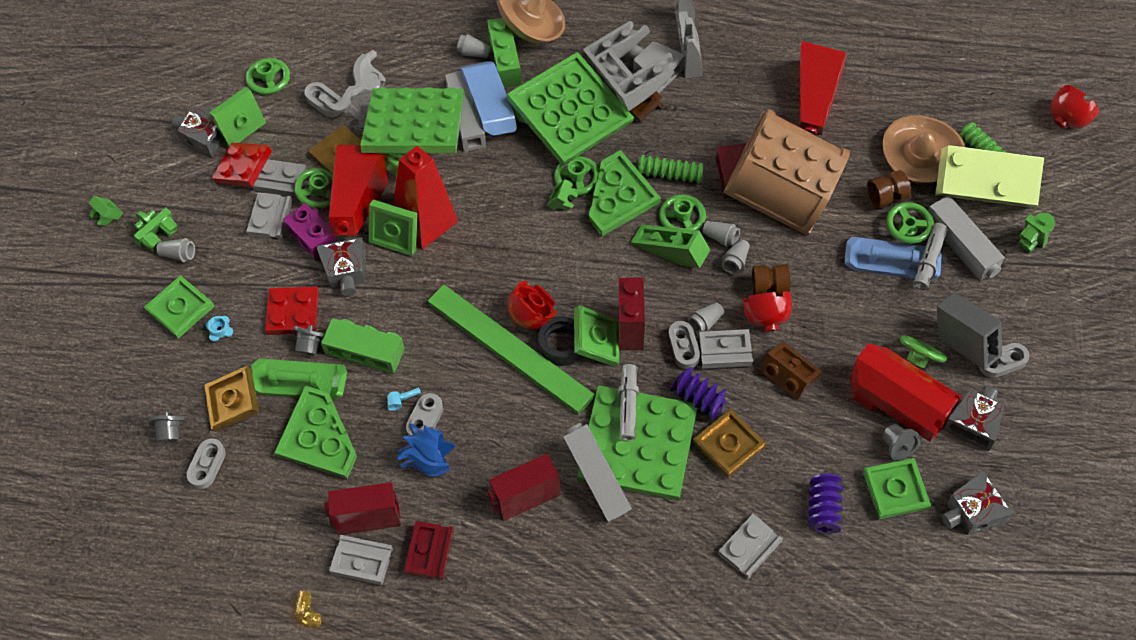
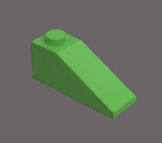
[631,225,710,268]

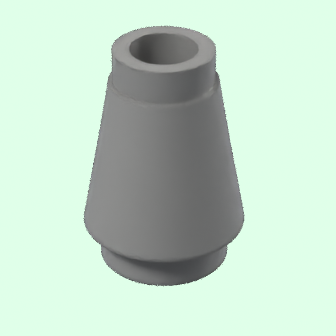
[457,34,491,59]
[703,221,740,247]
[157,238,195,262]
[722,239,750,274]
[688,303,724,334]

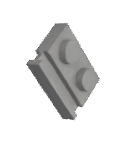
[253,159,307,197]
[246,192,292,240]
[699,329,753,369]
[718,514,783,579]
[329,535,393,585]

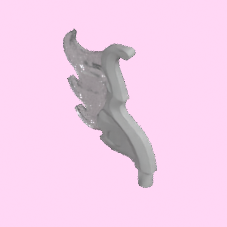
[322,50,388,130]

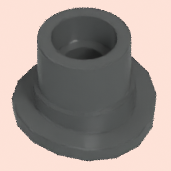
[292,325,325,355]
[148,412,185,442]
[882,424,921,461]

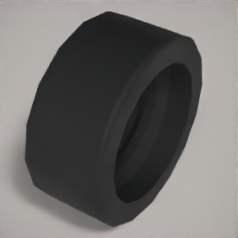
[538,316,581,366]

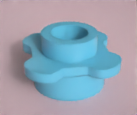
[205,316,233,342]

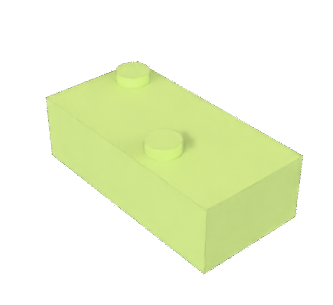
[935,145,1044,208]

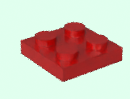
[212,142,272,187]
[265,287,319,335]

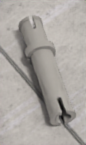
[912,223,948,291]
[618,364,639,441]

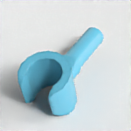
[387,388,421,411]

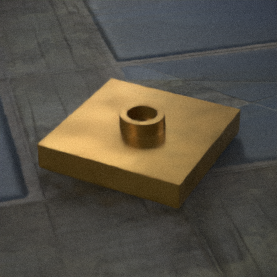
[308,124,361,173]
[204,366,259,432]
[693,408,767,478]

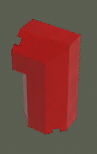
[849,343,962,442]

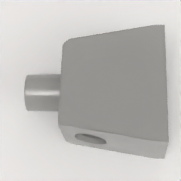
[629,42,685,93]

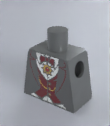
[172,107,223,158]
[317,237,366,296]
[943,386,1004,451]
[942,471,1013,535]

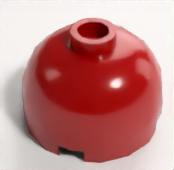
[1050,85,1100,129]
[507,281,557,330]
[742,292,792,332]

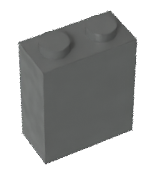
[937,292,1002,370]

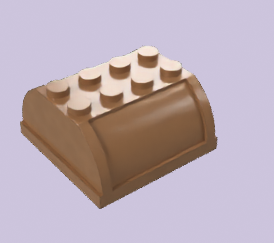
[723,109,850,236]

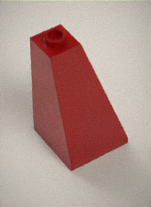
[799,41,847,135]
[329,145,389,236]
[393,145,458,250]

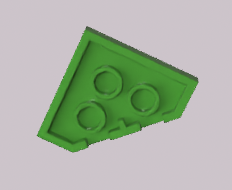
[589,150,661,236]
[275,385,357,479]

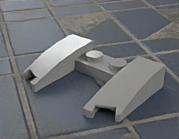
[675,0,703,78]
[583,21,674,111]

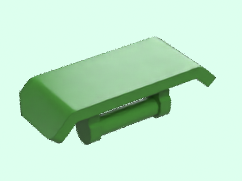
[251,359,347,400]

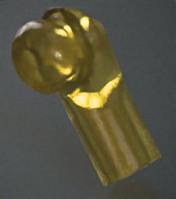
[295,591,322,628]

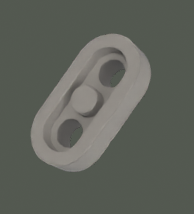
[304,82,342,117]
[668,321,700,369]
[979,343,1029,378]
[406,393,443,436]
[187,439,226,489]

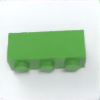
[487,18,522,88]
[321,318,405,374]

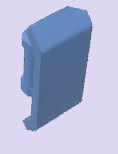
[460,62,517,136]
[845,237,942,280]

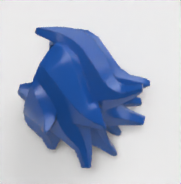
[397,423,455,477]

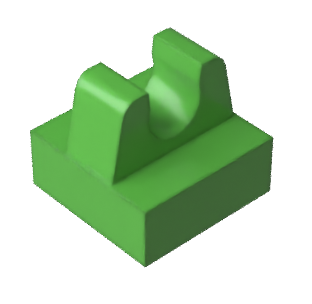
[547,179,578,211]
[89,196,123,226]

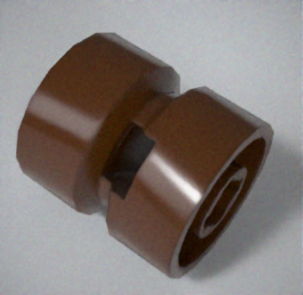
[867,170,911,209]
[752,264,790,297]

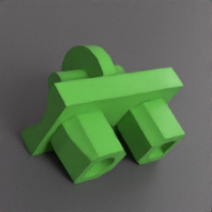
[134,208,178,252]
[1019,213,1055,253]

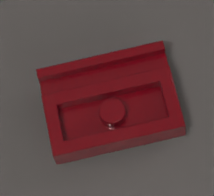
[404,521,454,580]

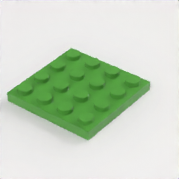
[506,52,634,166]
[360,87,464,153]
[577,385,697,501]

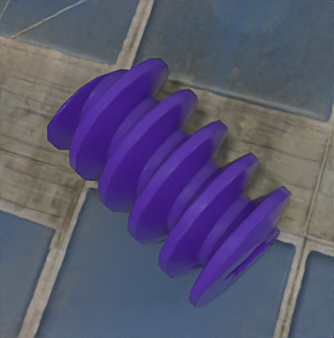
[670,367,727,420]
[807,473,843,534]

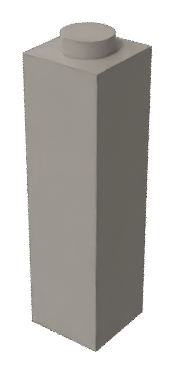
[445,71,486,152]
[928,195,1005,281]
[564,423,633,522]

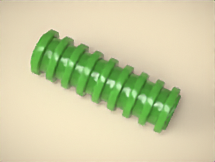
[959,122,1007,153]
[638,155,704,184]

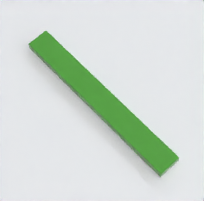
[428,285,594,415]

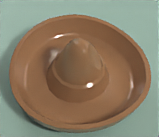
[497,0,565,44]
[883,115,965,185]

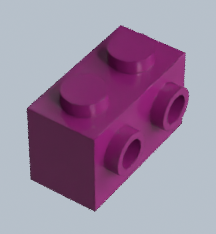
[283,203,337,261]

